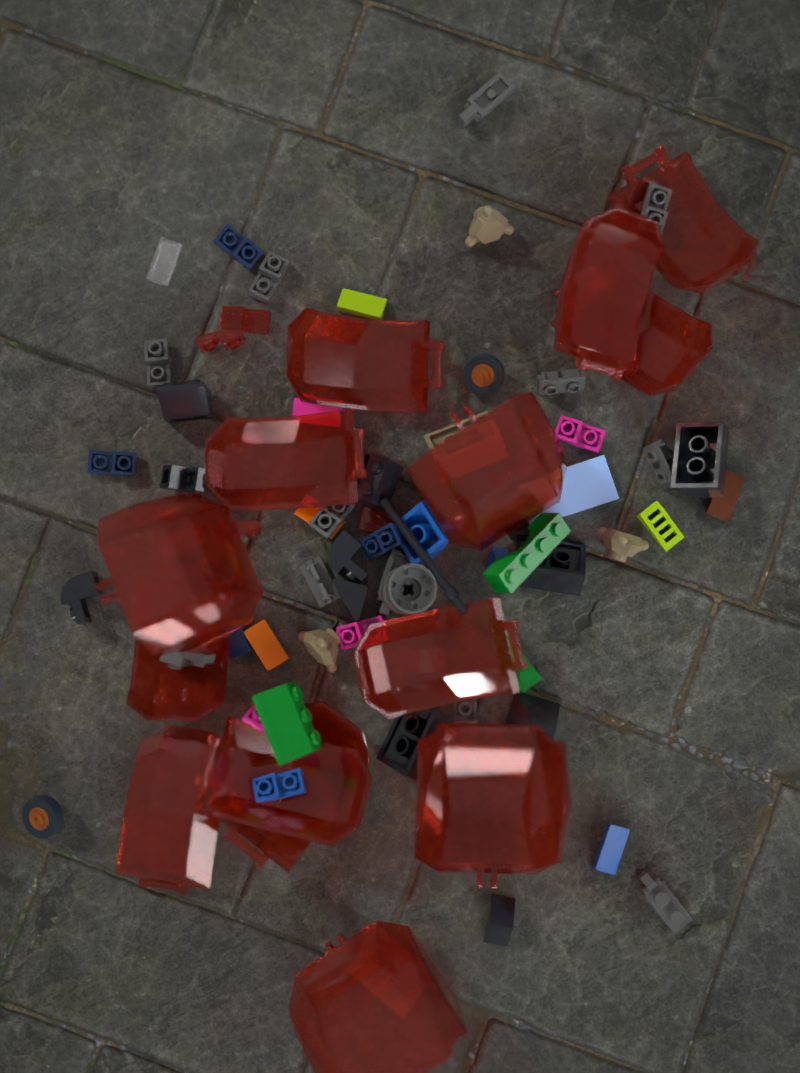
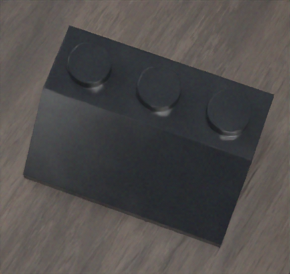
[670,422,729,498]
[514,534,586,596]
[376,694,454,783]

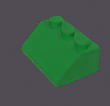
[252,682,322,766]

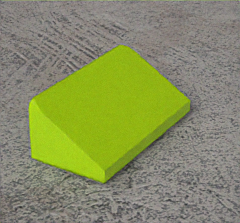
[337,288,387,321]

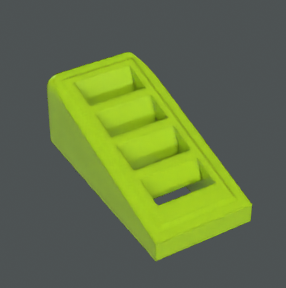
[637,500,684,552]

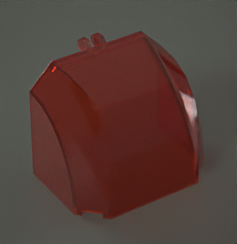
[407,391,567,551]
[95,494,263,656]
[414,722,571,889]
[288,920,468,1073]

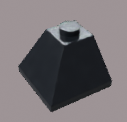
[502,690,560,751]

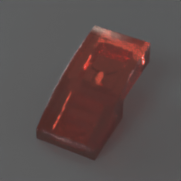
[220,306,271,335]
[356,507,403,533]

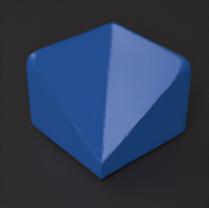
[485,546,509,569]

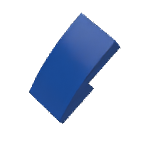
[252,768,307,803]

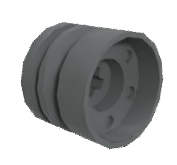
[380,563,437,615]

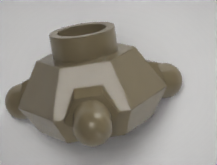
[465,205,514,247]
[598,527,649,562]
[298,628,341,673]

